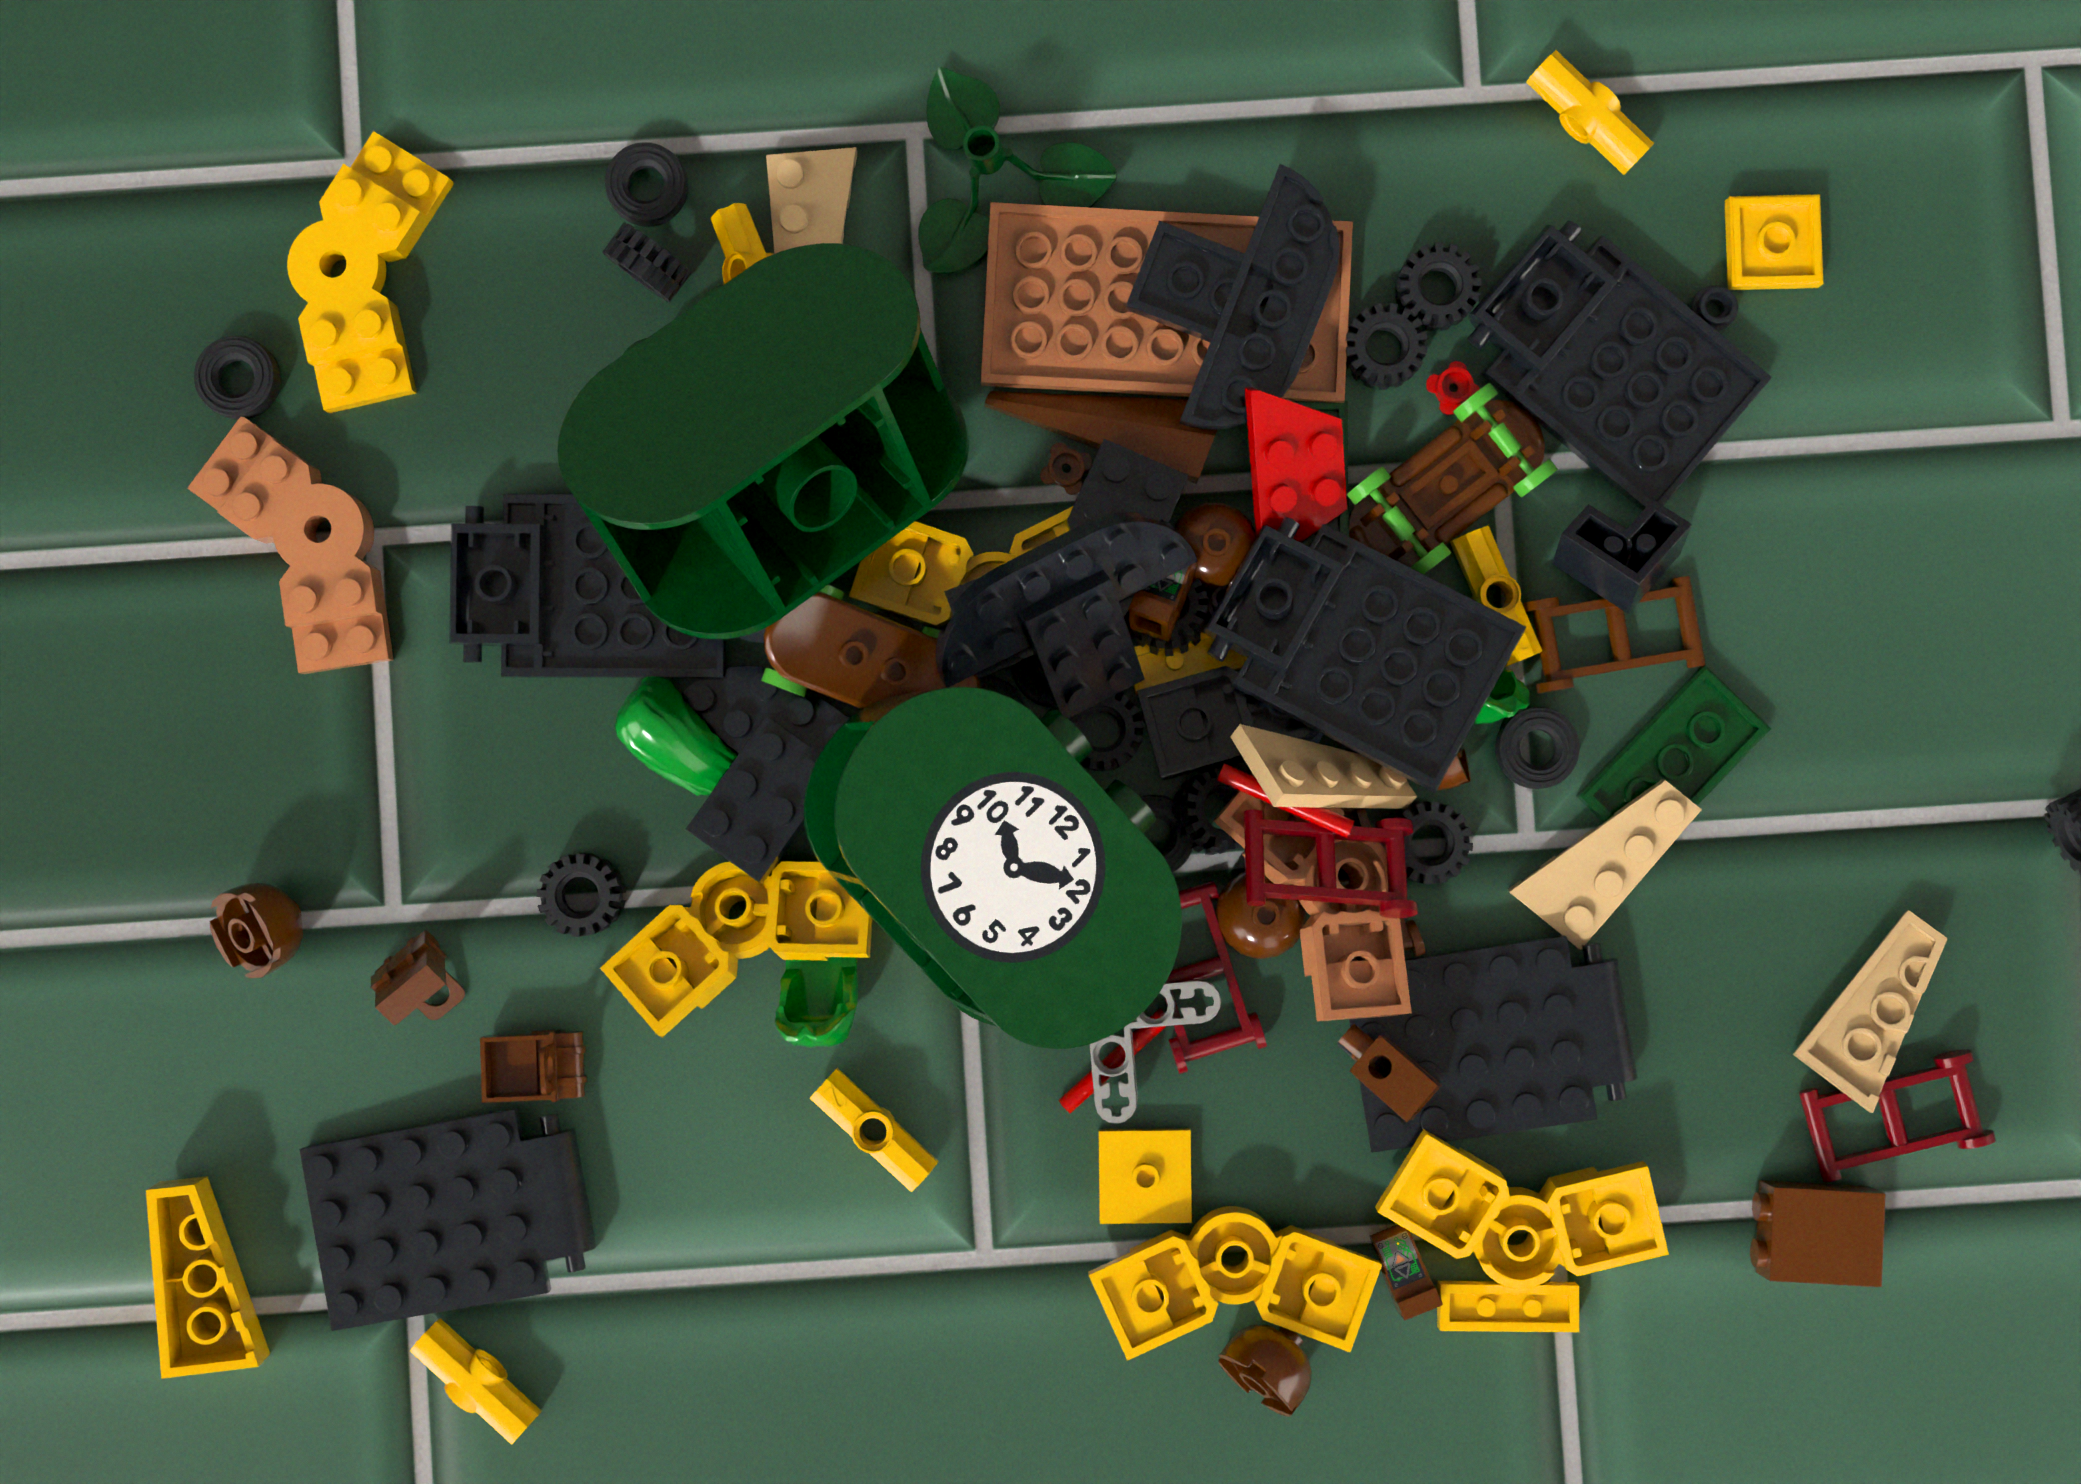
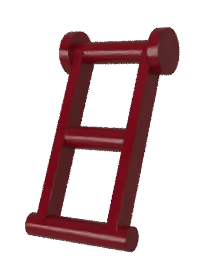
[1244,809,1418,918]
[1164,880,1267,1074]
[1799,1049,1996,1182]

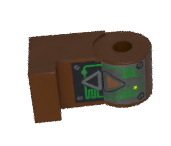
[1128,562,1197,642]
[1369,1224,1443,1321]

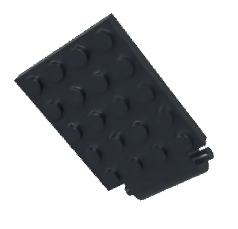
[1468,220,1772,511]
[449,494,726,678]
[1204,517,1526,794]
[1349,935,1638,1153]
[299,1107,596,1331]

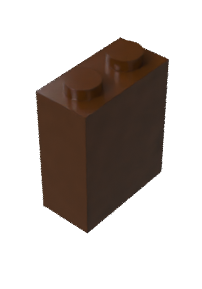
[1750,1180,1886,1287]

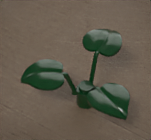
[918,67,1117,274]

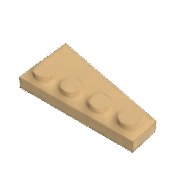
[766,147,858,254]
[1230,724,1417,809]
[1507,779,1702,950]
[1793,910,1948,1113]

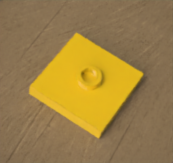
[1725,194,1823,290]
[1098,1128,1192,1224]

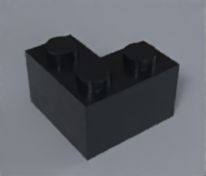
[1552,500,1692,614]

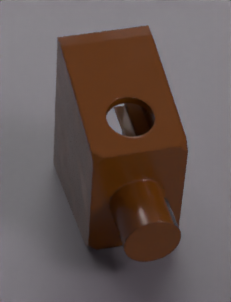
[1336,1024,1443,1122]

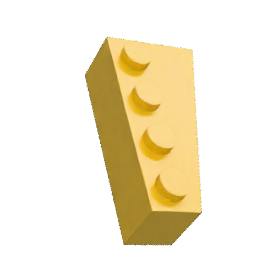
[146,1176,270,1379]

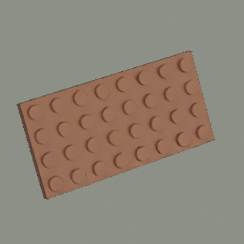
[981,202,1353,403]

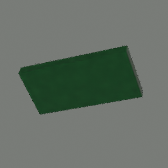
[1576,665,1771,823]

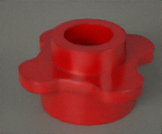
[1426,361,1480,415]

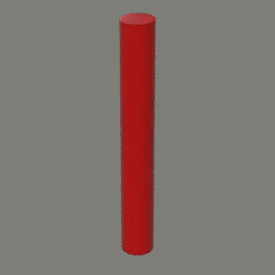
[1217,763,1354,838]
[1058,1008,1167,1114]

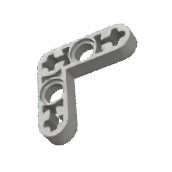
[1090,980,1222,1124]

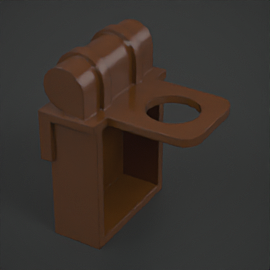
[370,930,465,1026]
[480,1029,587,1103]

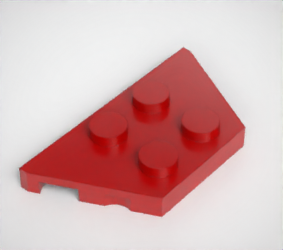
[1245,387,1347,543]

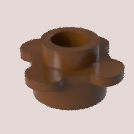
[1040,442,1092,495]

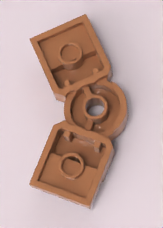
[187,417,394,674]
[1213,773,1412,1022]

